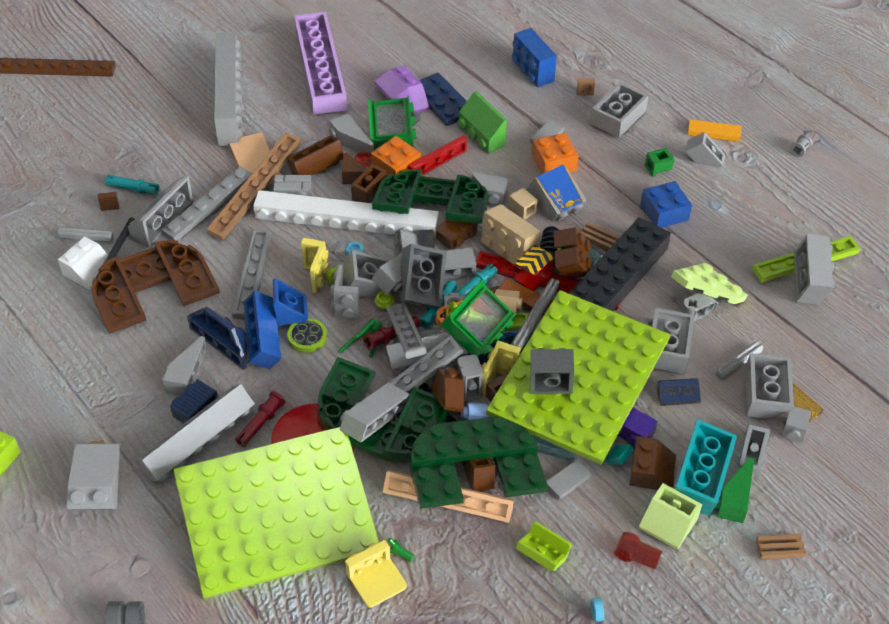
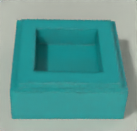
[605,445,634,465]

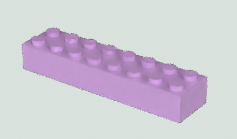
[294,12,347,115]

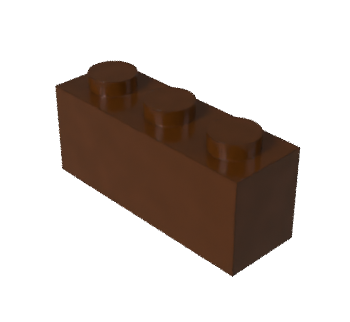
[287,135,344,176]

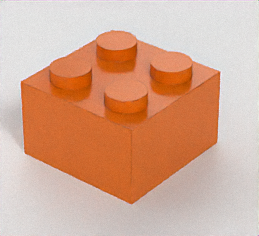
[532,133,579,174]
[371,136,421,176]

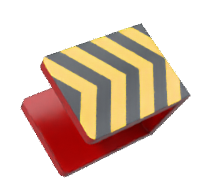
[514,245,555,291]

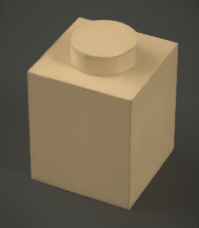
[509,188,538,220]
[494,289,523,316]

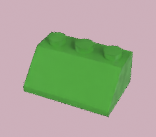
[458,91,507,154]

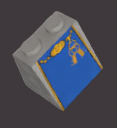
[526,164,587,221]

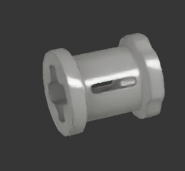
[790,134,813,157]

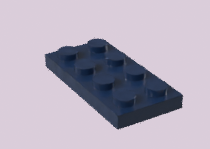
[419,72,467,126]

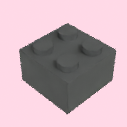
[530,348,574,394]

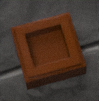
[98,192,119,211]

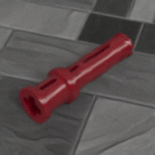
[363,316,420,351]
[235,391,286,447]

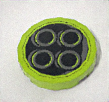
[288,318,327,353]

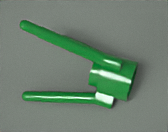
[338,318,383,358]

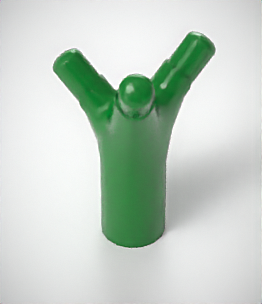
[388,538,415,562]

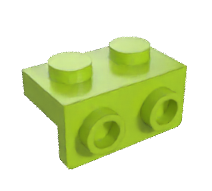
[516,521,572,572]

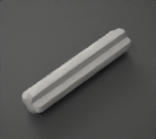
[57,227,113,242]
[716,342,763,379]

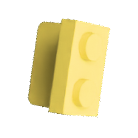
[301,238,330,293]
[345,540,407,608]

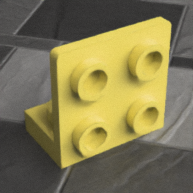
[482,341,521,396]

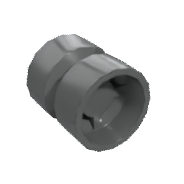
[105,601,145,624]

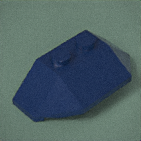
[187,307,247,370]

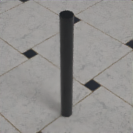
[103,217,135,264]

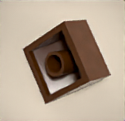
[629,436,676,490]

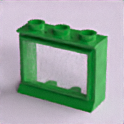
[368,96,417,150]
[440,279,517,357]

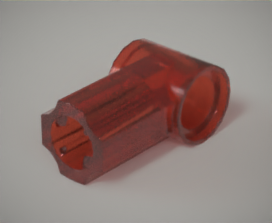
[614,532,663,570]

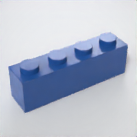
[244,290,281,369]

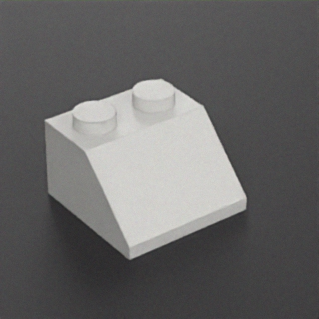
[58,236,108,291]

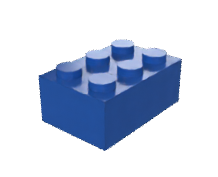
[512,28,557,88]

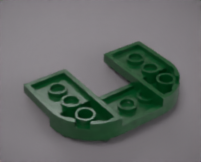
[372,169,488,224]
[317,357,449,463]
[410,417,548,509]

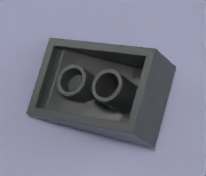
[400,243,447,308]

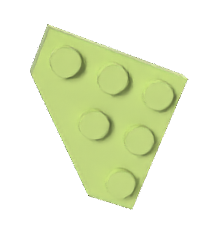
[671,263,748,304]

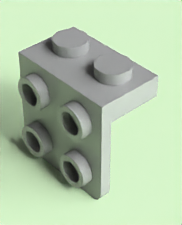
[331,264,359,319]

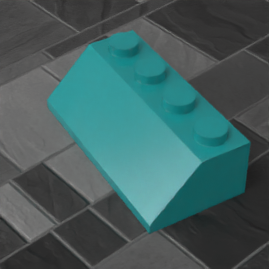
[675,419,737,516]

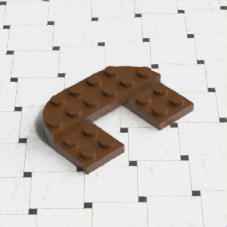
[92,240,220,334]

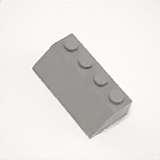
[128,175,194,248]
[386,323,471,370]

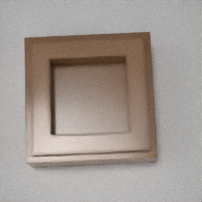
[577,78,595,95]

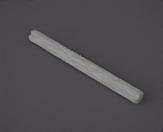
[511,278,559,350]

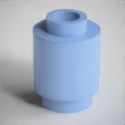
[461,403,492,421]

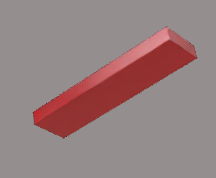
[408,135,467,176]

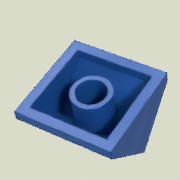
[272,278,308,326]

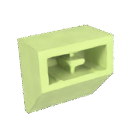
[639,483,702,550]

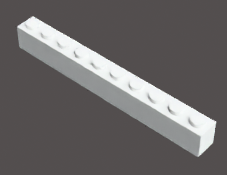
[253,190,439,240]

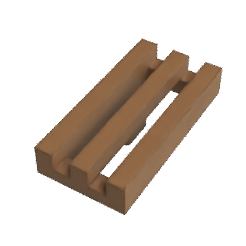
[580,222,620,251]
[756,534,806,560]

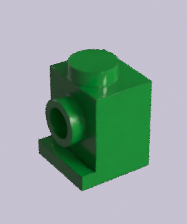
[645,148,674,177]

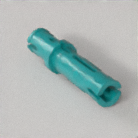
[105,174,160,195]
[455,264,498,296]
[419,280,458,329]

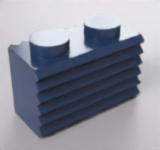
[170,379,218,424]

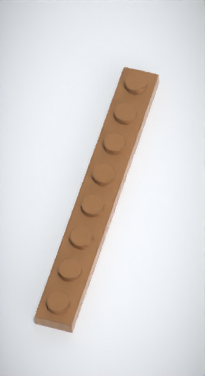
[207,132,301,241]

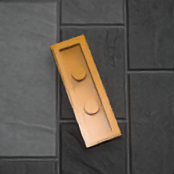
[688,119,741,142]

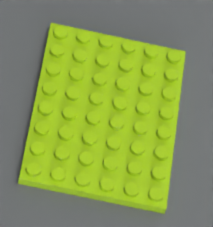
[486,290,670,465]
[174,427,379,599]

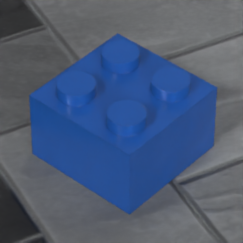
[640,181,692,228]

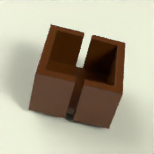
[554,227,592,279]

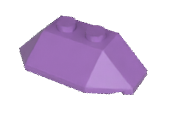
[375,65,429,113]

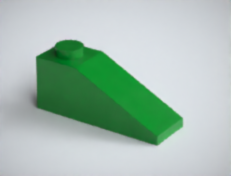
[715,457,754,523]

